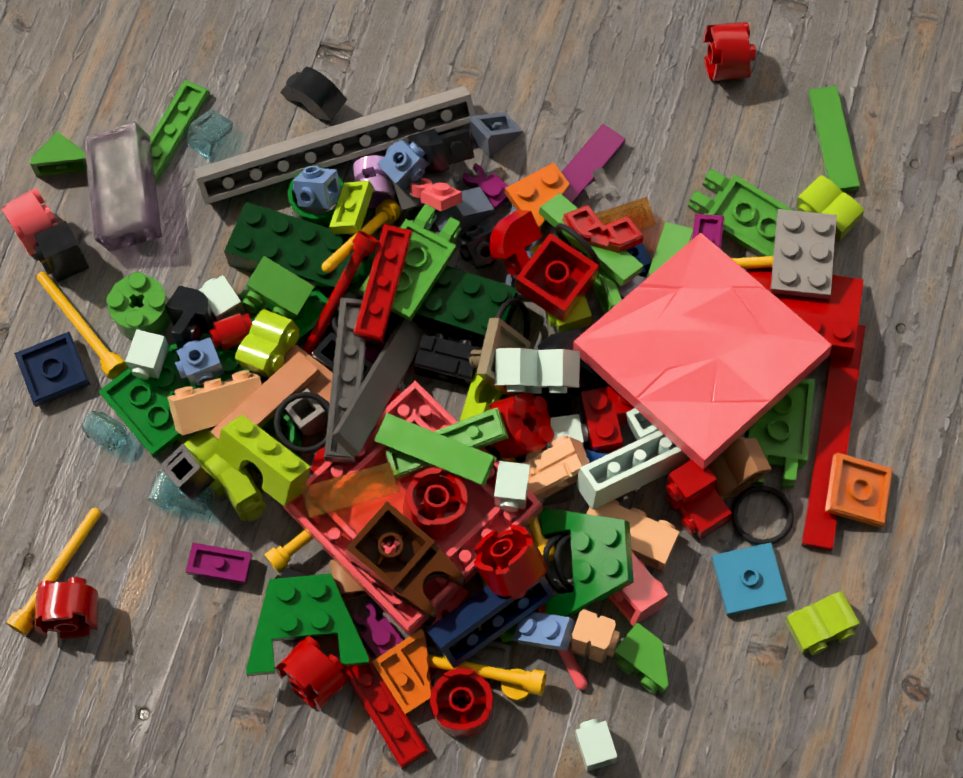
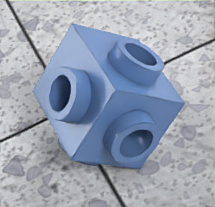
[378,139,429,189]
[293,166,341,210]
[175,337,225,386]

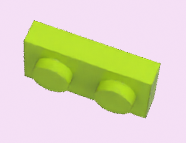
[329,180,374,235]

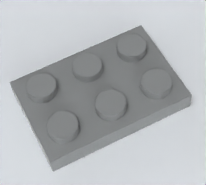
[770,209,837,300]

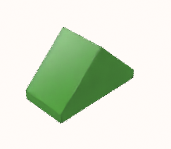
[30,131,93,177]

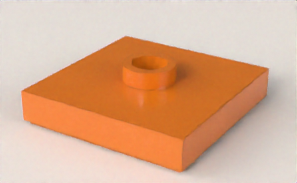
[825,453,893,528]

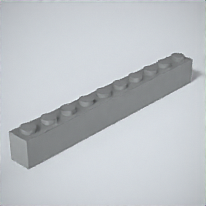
[194,86,476,205]

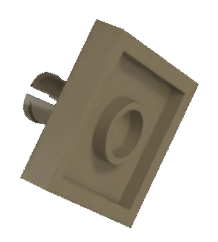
[469,318,531,397]

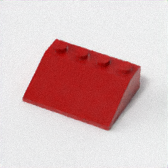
[746,268,864,359]

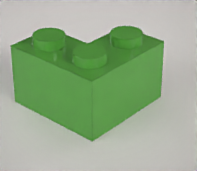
[239,256,315,320]

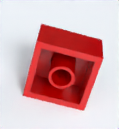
[515,233,599,323]

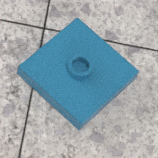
[711,542,787,616]

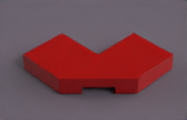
[562,205,644,253]

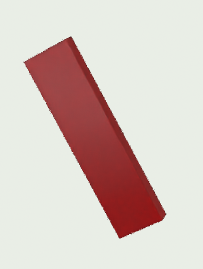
[353,224,413,343]
[342,647,429,769]

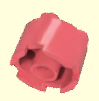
[1,188,58,256]

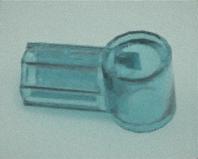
[148,471,213,515]

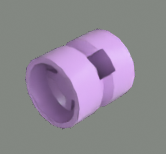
[353,155,394,208]

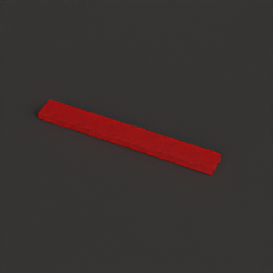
[801,325,866,551]

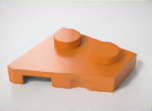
[505,162,569,230]
[372,629,432,715]

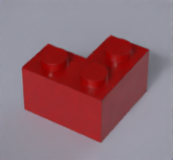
[580,386,634,454]
[665,460,732,541]

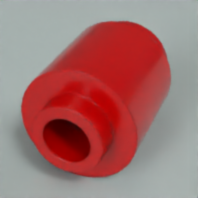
[210,313,252,350]

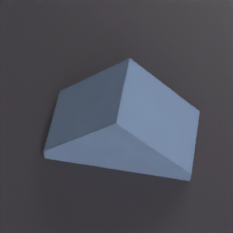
[470,112,523,158]
[434,187,495,235]

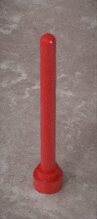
[303,231,379,356]

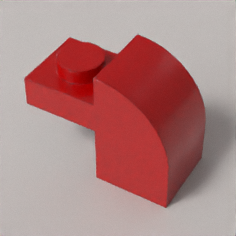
[490,210,543,278]

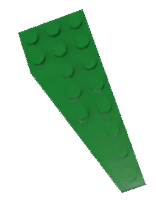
[98,289,337,458]

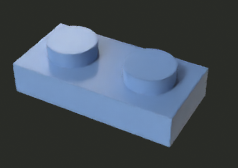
[513,612,576,651]

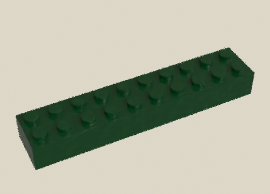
[224,202,518,347]

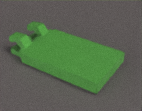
[687,169,794,257]
[360,204,462,321]
[748,378,815,489]

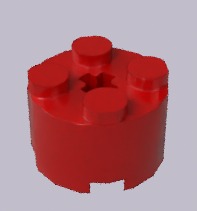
[703,22,756,81]
[489,392,554,459]
[403,468,468,539]
[474,525,547,600]
[35,577,99,639]
[275,636,347,711]
[430,668,494,738]

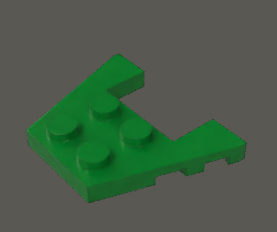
[541,508,634,617]
[246,573,369,676]

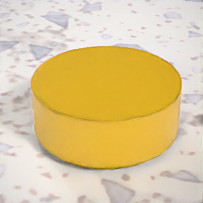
[501,668,530,702]

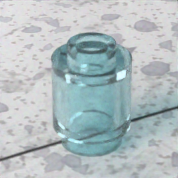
[81,411,127,451]

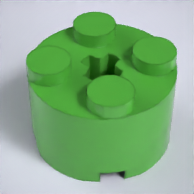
[106,272,171,340]

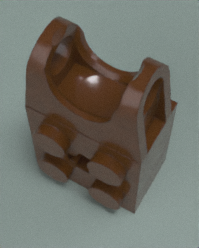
[346,501,466,619]

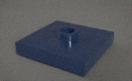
[14,332,91,407]

